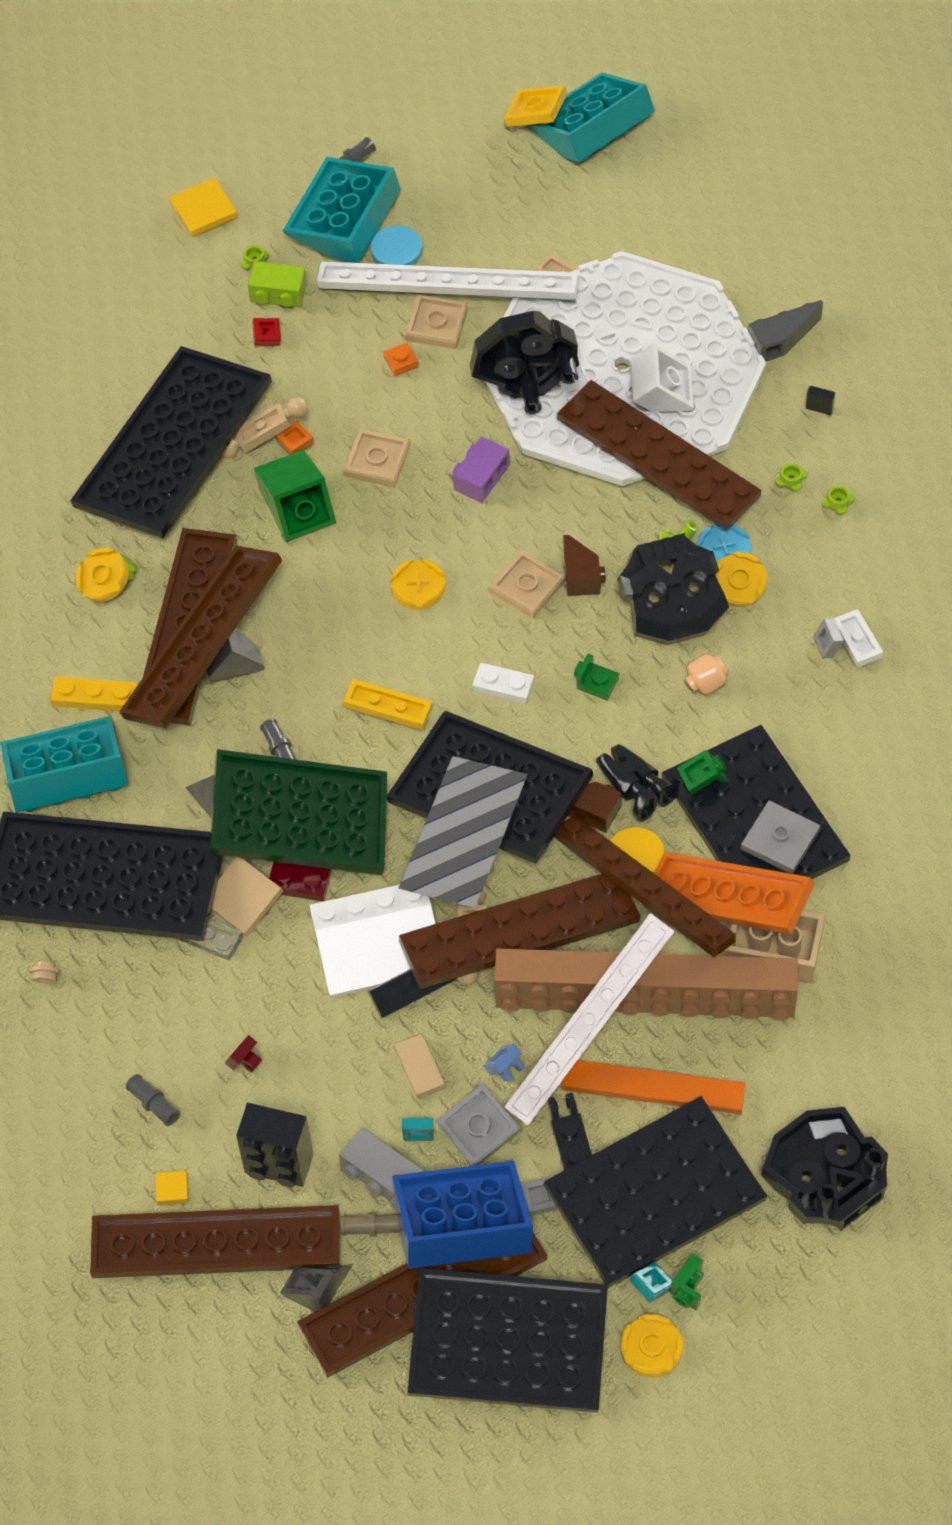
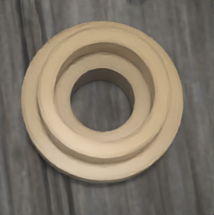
[30,961,60,983]

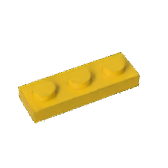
[50,676,138,711]
[343,679,433,730]

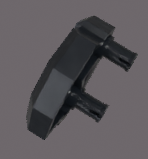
[470,311,580,414]
[617,533,729,645]
[762,1106,888,1232]

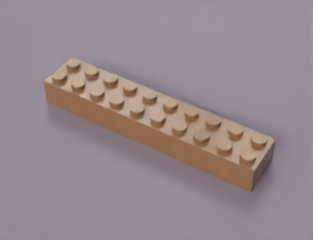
[494,949,798,1020]

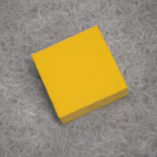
[156,1171,188,1206]

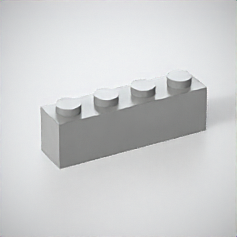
[339,1128,425,1211]

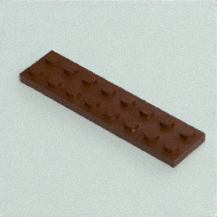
[557,380,761,531]
[143,528,237,725]
[119,545,282,728]
[399,874,640,989]
[90,1205,340,1278]
[297,1233,547,1378]

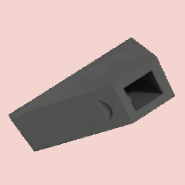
[748,300,823,362]

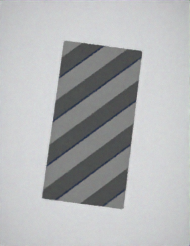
[399,756,527,908]

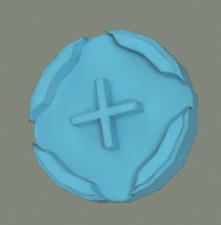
[371,225,423,265]
[697,525,752,563]

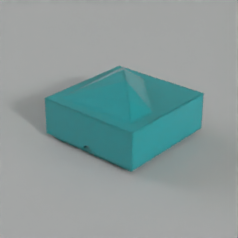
[402,1118,434,1141]
[630,1262,672,1303]

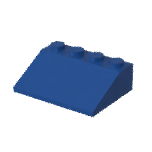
[392,1161,533,1269]

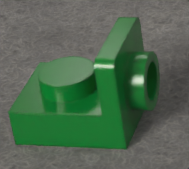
[574,654,619,701]
[677,750,728,794]
[670,1254,704,1310]

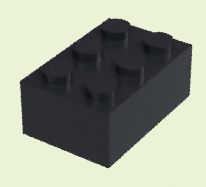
[236,1102,314,1187]

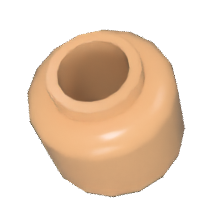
[685,653,729,695]

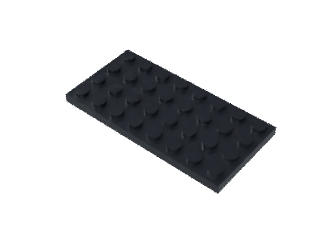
[70,346,272,538]
[0,811,224,941]

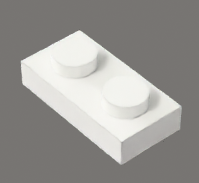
[834,609,883,668]
[472,663,535,704]

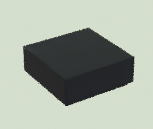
[806,386,836,415]

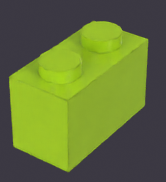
[248,261,307,308]

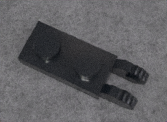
[547,1093,592,1171]

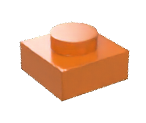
[383,342,419,377]
[276,421,314,454]

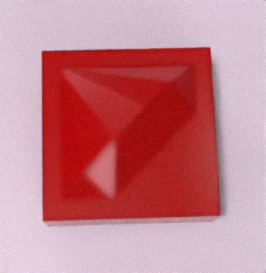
[252,318,281,346]

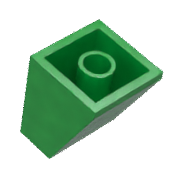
[254,449,336,542]

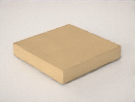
[405,294,469,349]
[343,429,411,487]
[488,550,566,619]
[211,857,283,936]

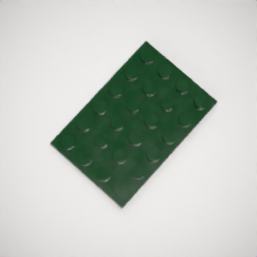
[209,749,387,875]

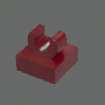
[225,1035,262,1073]

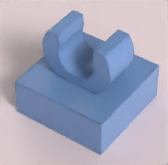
[483,1044,524,1082]

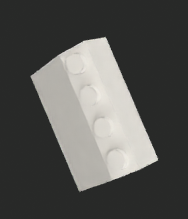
[309,885,435,998]

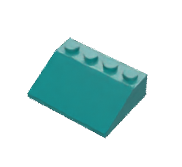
[527,72,655,162]
[283,157,401,263]
[0,716,128,813]

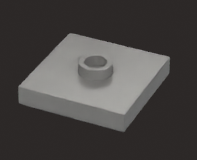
[741,801,820,874]
[436,1083,522,1166]

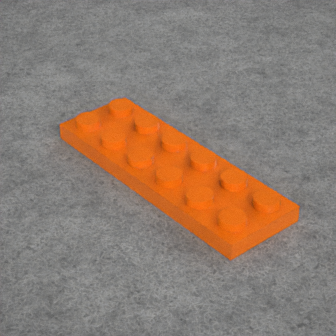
[644,852,815,934]

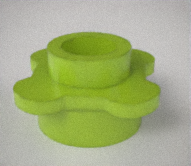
[241,245,269,269]
[776,463,807,491]
[822,486,854,514]

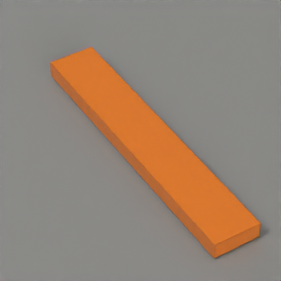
[561,1060,746,1115]

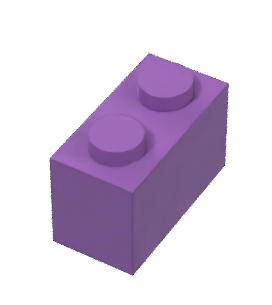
[452,436,510,503]

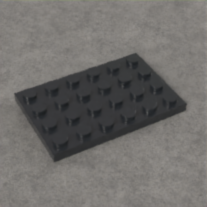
[386,710,593,864]
[662,725,851,879]
[544,1096,767,1288]
[407,1268,608,1413]

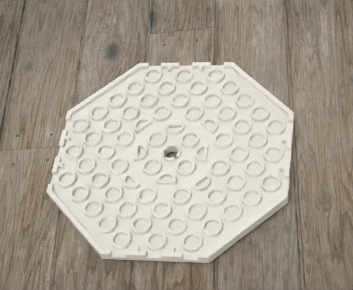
[486,251,766,487]

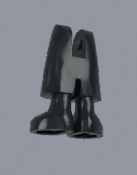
[596,744,679,822]

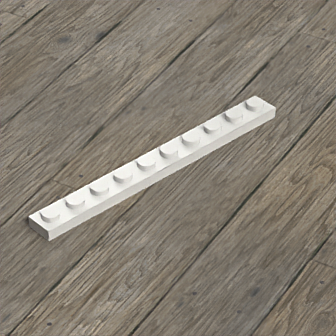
[317,261,579,300]

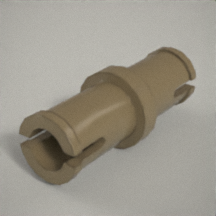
[341,1212,401,1237]

